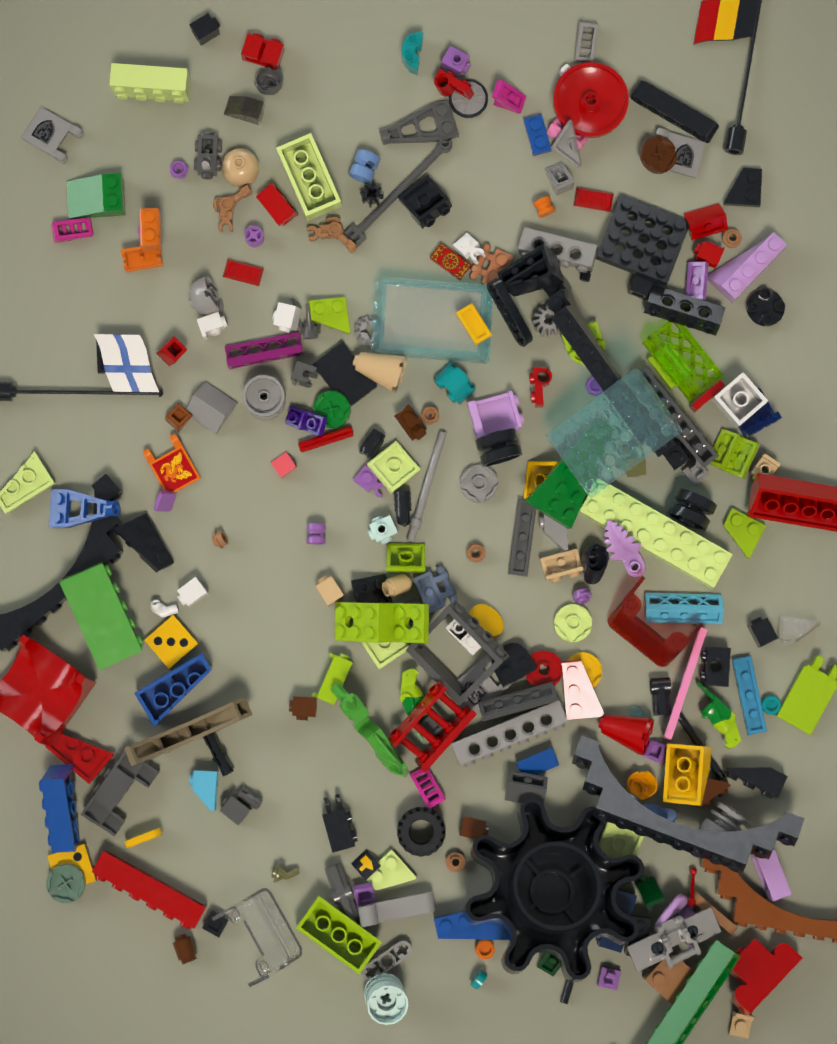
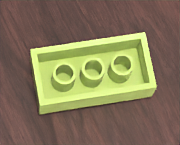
[109,63,191,104]
[276,133,342,221]

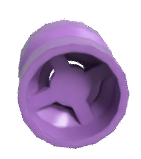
[306,524,326,545]

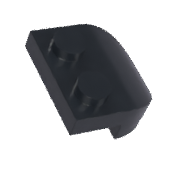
[491,643,537,688]

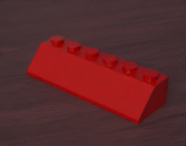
[747,473,837,532]

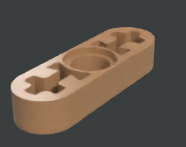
[688,891,738,935]

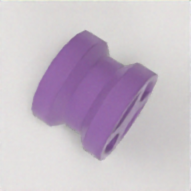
[244,226,264,247]

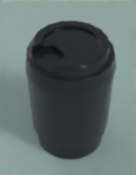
[359,429,386,460]

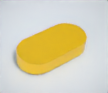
[124,828,163,849]

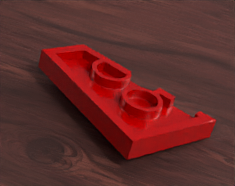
[45,733,115,784]

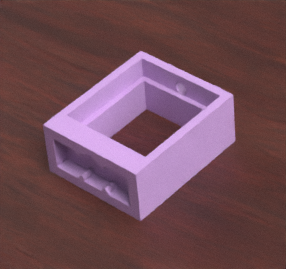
[750,849,791,901]

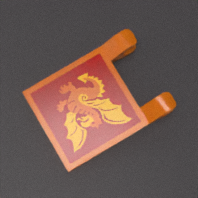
[143,434,201,493]

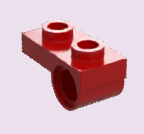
[434,69,474,100]
[529,367,552,408]

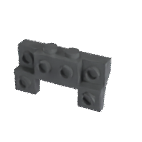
[80,751,159,836]

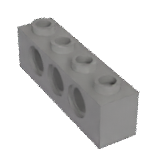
[518,227,598,273]

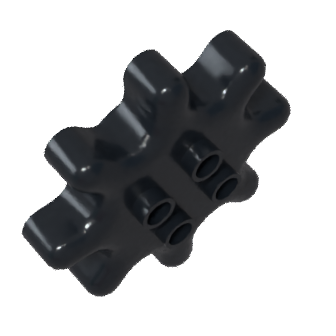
[463,798,644,983]

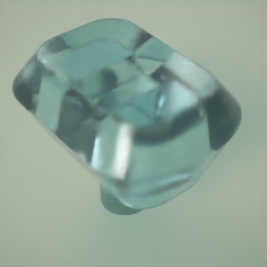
[629,705,644,717]

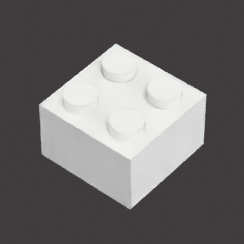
[712,372,768,429]

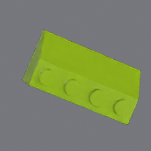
[296,896,382,975]

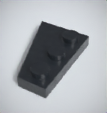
[112,514,174,573]

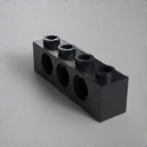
[643,285,725,336]

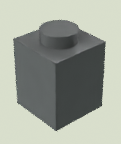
[220,795,251,825]

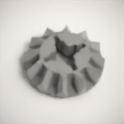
[354,316,384,346]

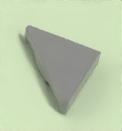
[551,120,582,168]

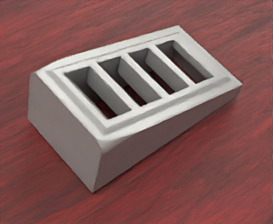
[574,22,599,62]

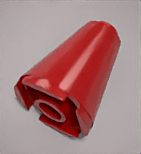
[598,714,654,755]

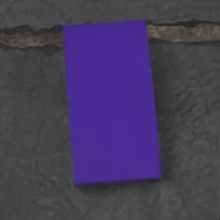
[285,406,328,436]

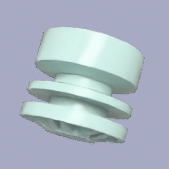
[364,973,408,1025]

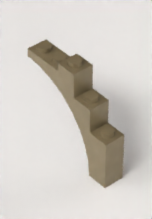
[124,697,253,766]

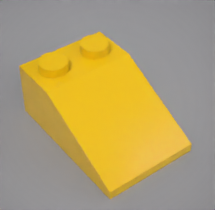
[663,743,712,806]

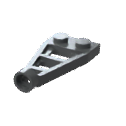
[379,100,459,145]

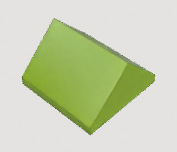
[386,543,425,573]

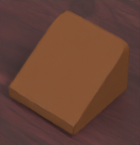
[165,403,193,432]

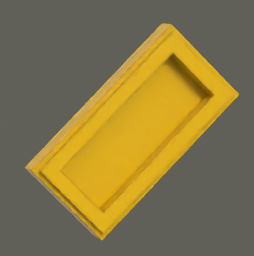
[456,303,492,346]

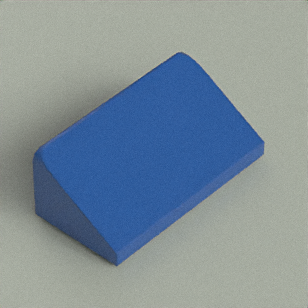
[516,747,559,775]

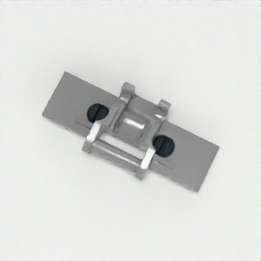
[626,907,721,972]

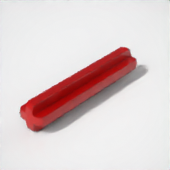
[298,426,354,452]

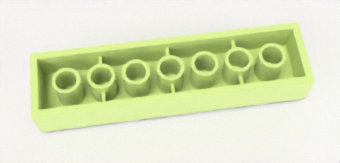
[578,478,733,589]

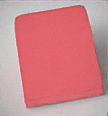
[271,452,297,479]

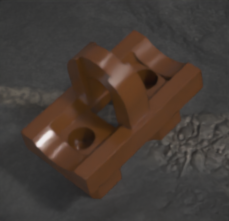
[394,404,427,441]

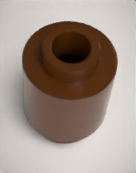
[172,933,197,964]

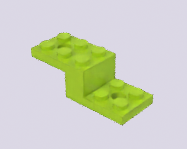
[335,602,429,643]

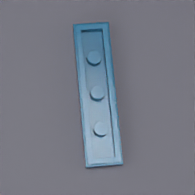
[732,656,767,735]

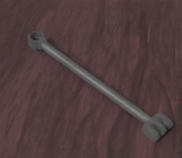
[344,138,452,247]

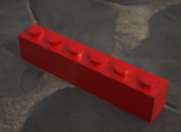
[92,850,207,930]

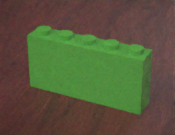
[59,562,144,671]

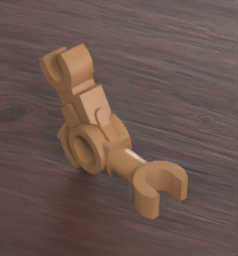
[213,185,252,232]
[307,217,357,253]

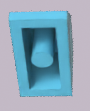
[189,770,219,811]

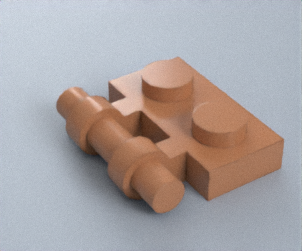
[469,244,514,287]

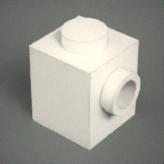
[272,302,302,333]

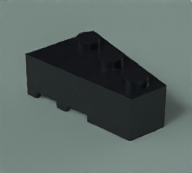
[498,244,565,297]

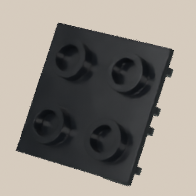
[351,573,393,603]

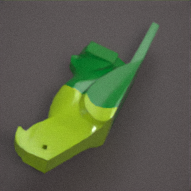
[400,668,427,742]
[696,682,741,749]

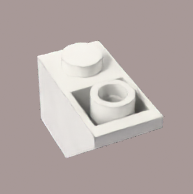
[445,619,481,656]

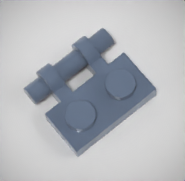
[413,566,458,614]

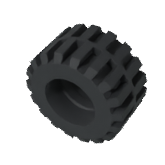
[397,807,446,857]

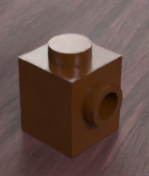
[289,696,317,721]

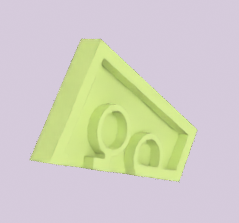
[0,451,55,514]

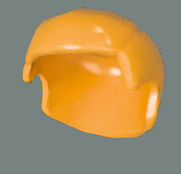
[626,771,658,801]

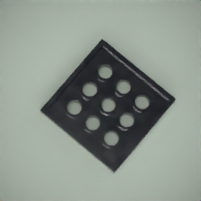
[595,194,689,286]

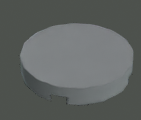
[460,465,498,503]

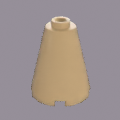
[353,352,408,393]

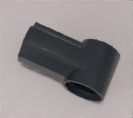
[650,677,671,716]

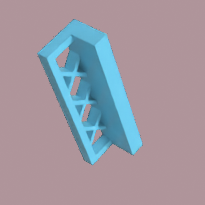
[644,593,724,624]

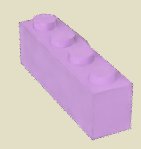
[707,232,787,303]

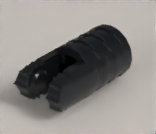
[394,491,412,527]

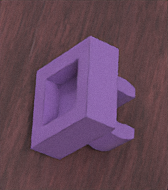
[597,966,621,991]

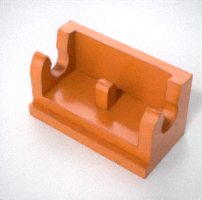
[121,246,163,272]

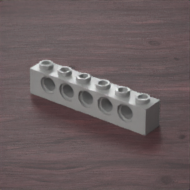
[451,700,568,767]

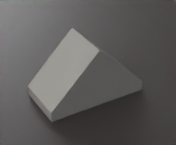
[545,162,575,196]

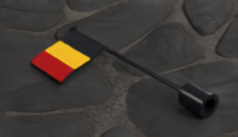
[694,0,762,155]

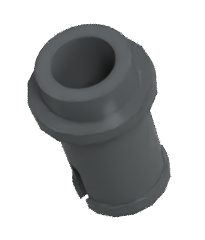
[237,787,263,810]

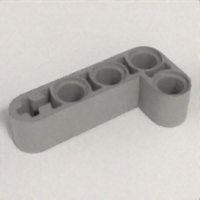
[357,891,436,927]

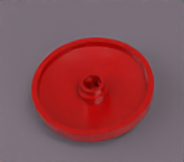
[553,62,629,138]

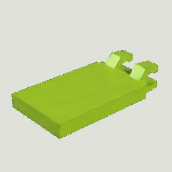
[776,655,837,735]

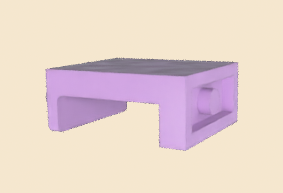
[467,390,525,439]

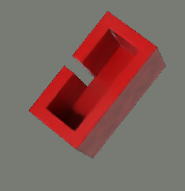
[241,33,285,70]

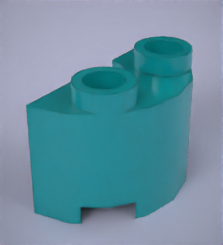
[402,32,423,75]
[434,362,476,405]

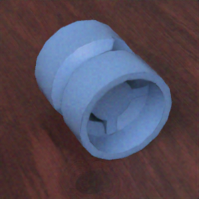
[349,149,381,184]

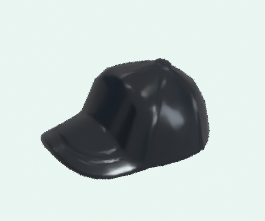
[580,543,609,584]

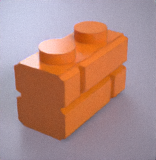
[140,208,162,252]

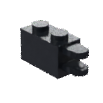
[322,794,358,853]

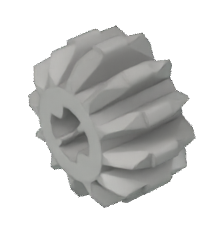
[532,305,559,338]

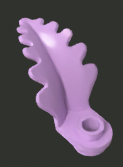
[604,520,646,577]

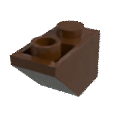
[695,779,731,809]

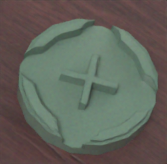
[46,864,86,903]

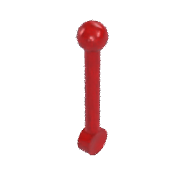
[687,867,697,906]

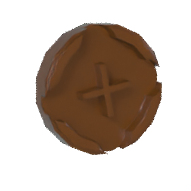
[640,136,677,174]

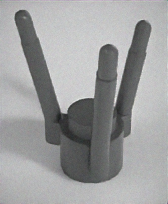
[290,298,321,339]

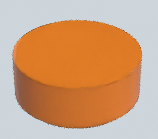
[475,939,495,959]

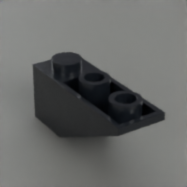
[723,767,788,799]

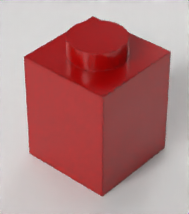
[156,336,188,366]

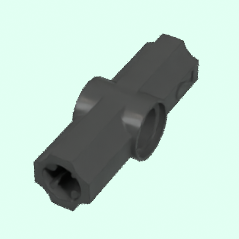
[325,863,360,921]

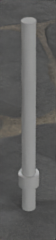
[407,431,446,543]

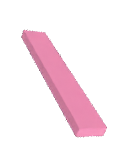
[663,627,707,741]

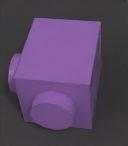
[441,46,471,78]

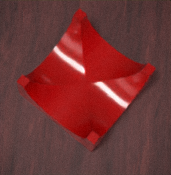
[0,635,97,746]

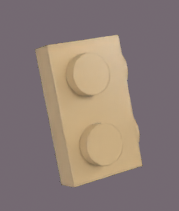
[540,549,584,583]

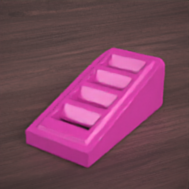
[51,217,93,243]
[410,769,446,809]

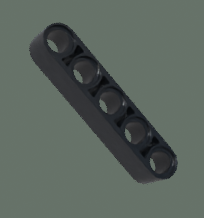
[630,80,719,143]

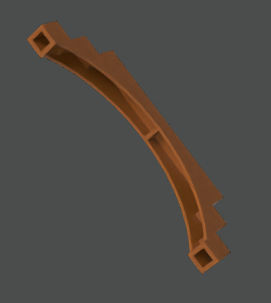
[700,857,837,943]

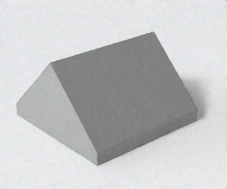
[186,382,238,434]

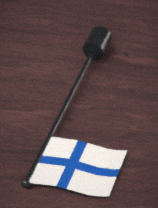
[0,334,163,401]

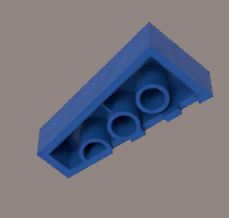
[39,764,80,853]

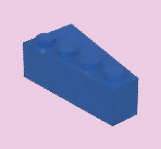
[134,652,212,727]
[434,911,509,940]

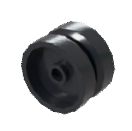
[475,428,522,467]
[667,488,717,531]

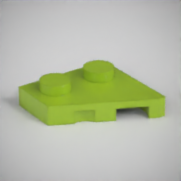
[307,297,351,334]
[723,508,766,559]

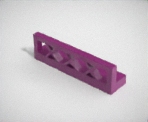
[225,332,304,369]

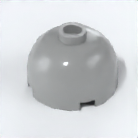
[188,276,224,315]

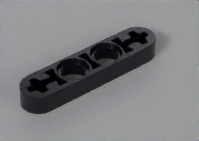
[487,278,533,347]

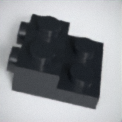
[398,175,452,229]

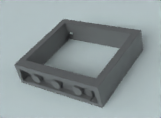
[406,600,509,706]

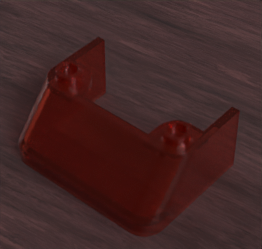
[607,576,703,667]

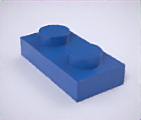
[523,114,552,156]

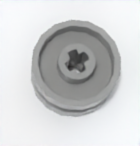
[242,375,286,420]

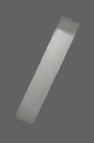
[362,940,412,981]

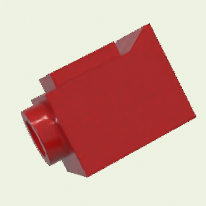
[694,241,725,269]

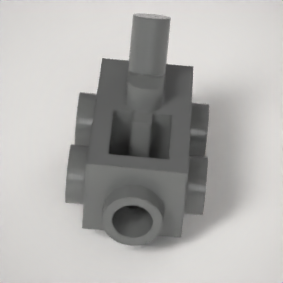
[194,132,222,179]

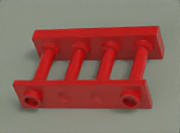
[388,681,477,772]

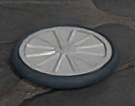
[449,79,488,118]

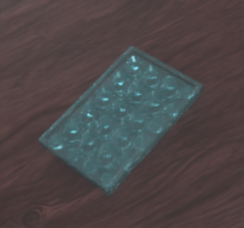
[545,367,683,498]

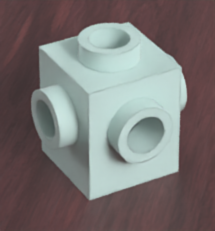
[367,515,398,545]

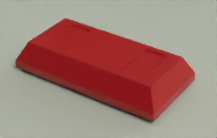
[574,187,614,212]
[223,259,264,286]

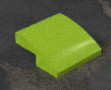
[709,429,760,479]

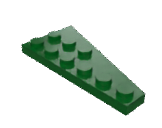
[524,418,615,529]

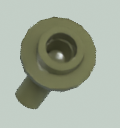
[271,864,299,883]

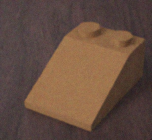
[643,952,695,1005]

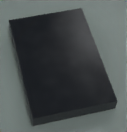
[312,342,377,407]

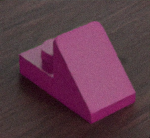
[492,80,526,114]

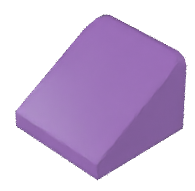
[154,489,176,512]
[644,739,667,765]

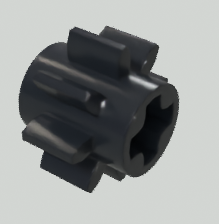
[360,183,384,208]

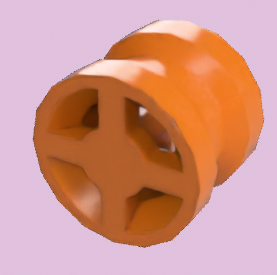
[533,196,556,218]

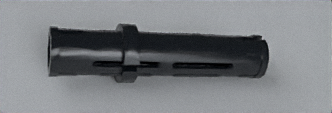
[203,733,234,777]

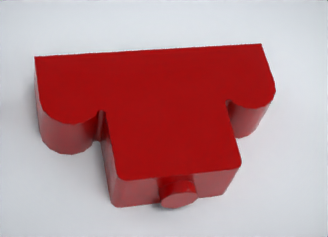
[730,939,803,1016]

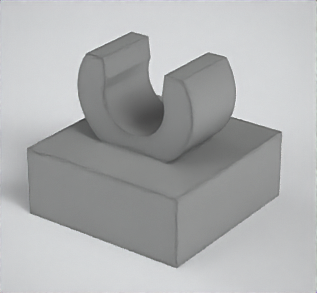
[682,460,709,486]

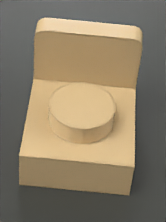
[728,1009,755,1039]

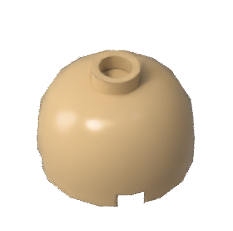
[222,148,259,187]

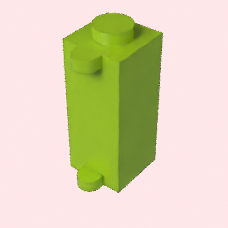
[312,653,353,705]

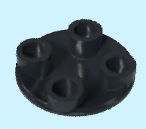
[747,288,785,326]

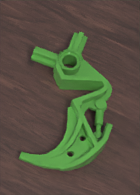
[330,683,409,777]

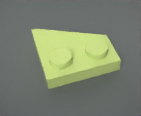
[367,850,417,890]

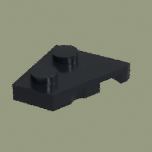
[723,168,762,207]

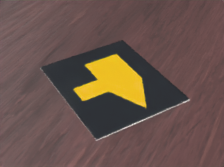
[351,849,381,881]

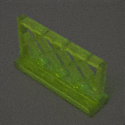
[642,322,724,402]

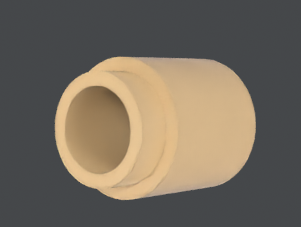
[382,574,412,597]

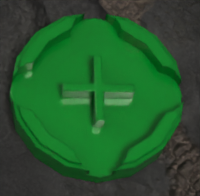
[313,391,351,428]

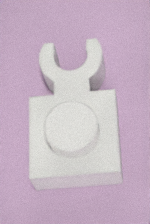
[453,233,486,264]

